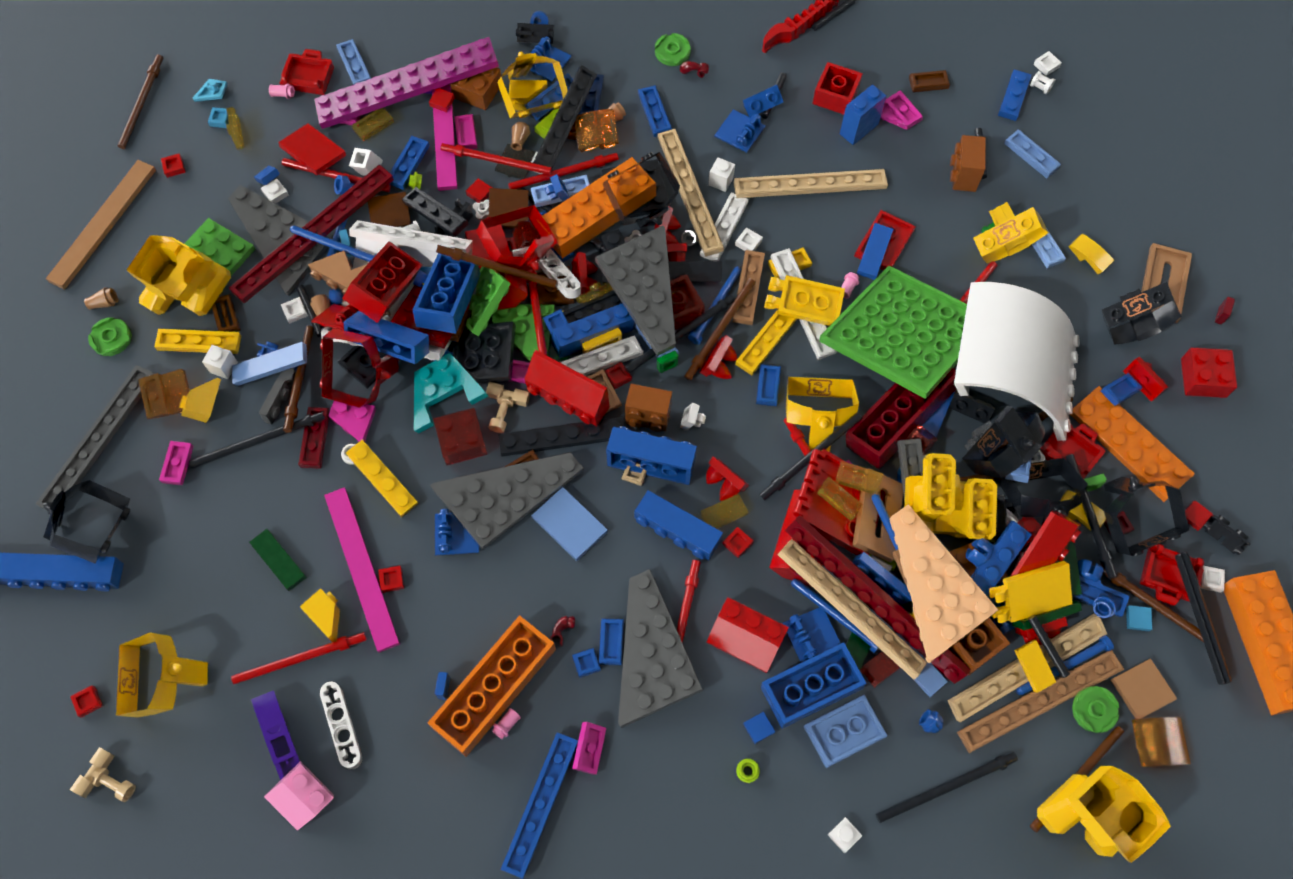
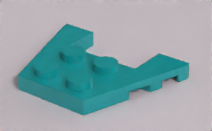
[414,353,488,434]

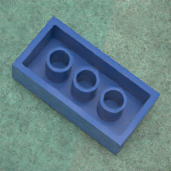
[413,253,480,334]
[606,426,697,485]
[761,642,867,729]

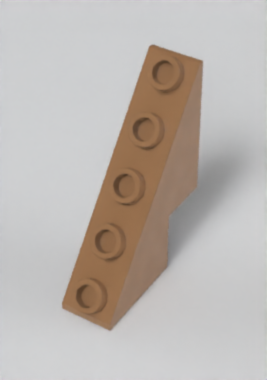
[308,251,392,317]

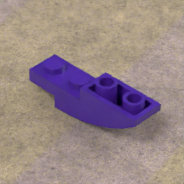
[251,690,300,780]

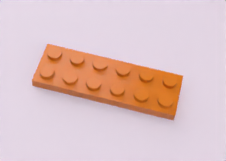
[1070,386,1195,502]

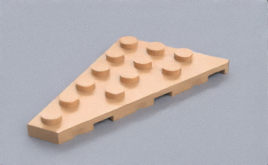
[890,504,998,663]

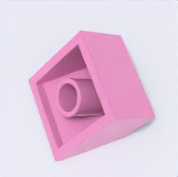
[264,761,334,831]

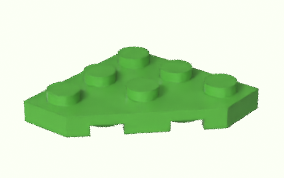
[466,266,511,336]
[492,304,555,361]

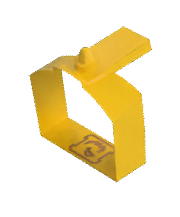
[497,52,568,119]
[973,202,1049,264]
[786,377,859,452]
[116,632,208,718]

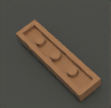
[732,250,765,325]

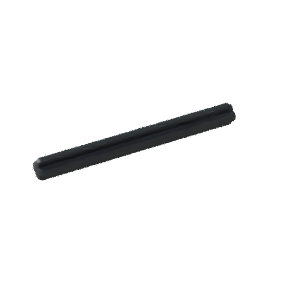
[1175,552,1232,685]

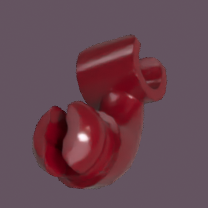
[679,61,709,78]
[550,616,575,647]

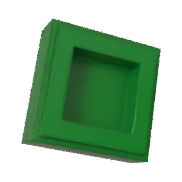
[657,350,679,373]

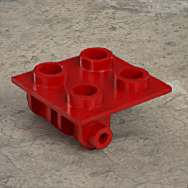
[312,304,359,330]

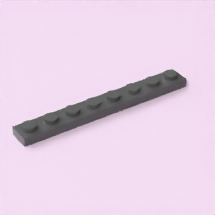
[36,365,156,512]

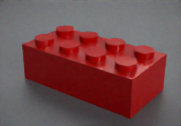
[342,241,423,323]

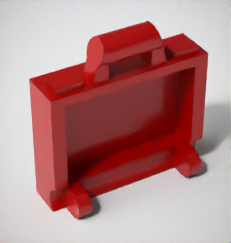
[279,49,334,95]
[465,224,520,269]
[1040,423,1106,479]
[1139,543,1204,606]

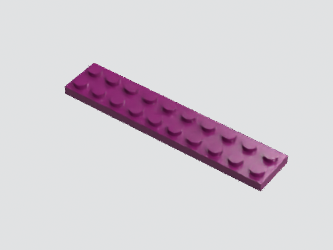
[314,37,499,129]

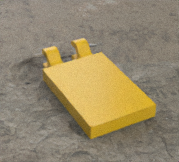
[764,275,845,326]
[989,561,1072,623]

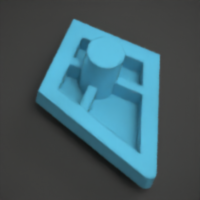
[193,79,228,102]

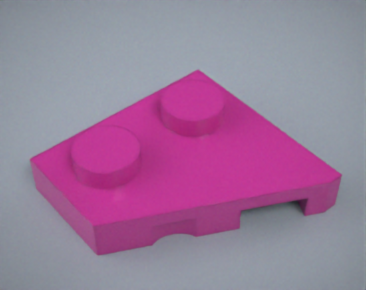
[880,90,923,130]
[328,401,376,442]

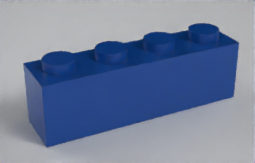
[551,303,634,358]
[344,311,429,364]
[634,490,723,561]

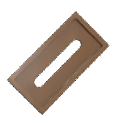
[1141,243,1192,323]
[853,468,903,562]

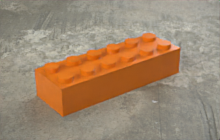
[539,157,656,259]
[1224,570,1293,716]
[428,615,556,757]

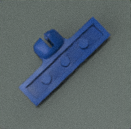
[966,521,1032,597]
[1072,559,1130,617]

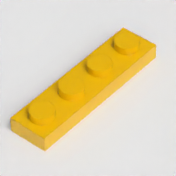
[735,310,797,375]
[154,329,242,354]
[346,440,418,518]

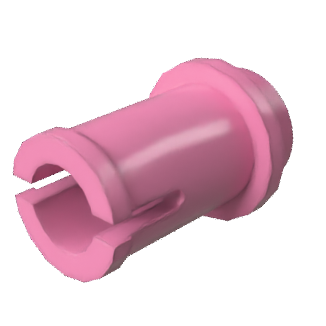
[269,84,295,99]
[841,272,859,299]
[492,708,521,739]

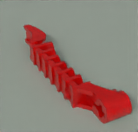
[762,0,839,53]

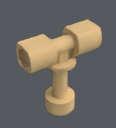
[486,382,530,433]
[70,747,136,802]

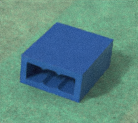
[840,84,887,145]

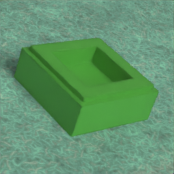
[1084,473,1107,492]

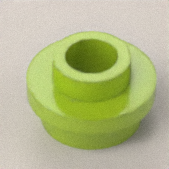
[409,172,422,190]
[736,759,760,783]

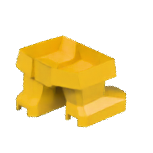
[127,235,231,316]
[904,453,997,540]
[1037,766,1171,863]

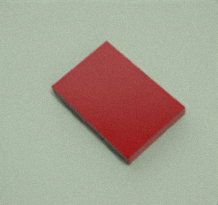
[278,123,346,176]
[854,210,916,271]

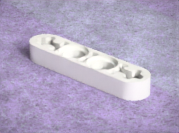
[539,249,581,299]
[320,682,362,770]

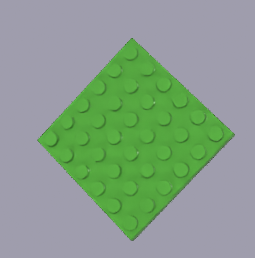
[819,266,967,399]

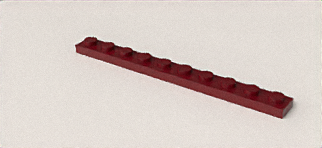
[229,164,394,304]
[785,515,971,684]

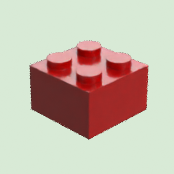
[812,62,863,114]
[1181,348,1237,398]

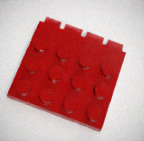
[793,449,885,555]

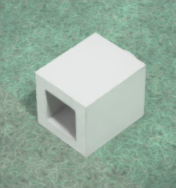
[349,148,383,176]
[709,158,735,192]
[202,345,238,379]

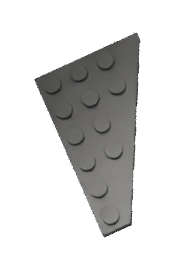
[228,185,334,296]
[595,226,676,356]
[430,453,584,550]
[618,569,703,728]

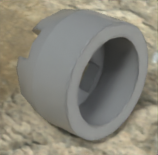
[681,230,698,246]

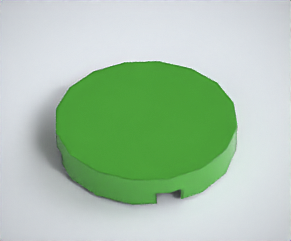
[655,33,691,66]
[88,317,132,356]
[1072,686,1119,733]

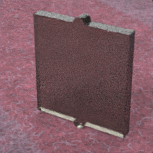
[495,144,536,180]

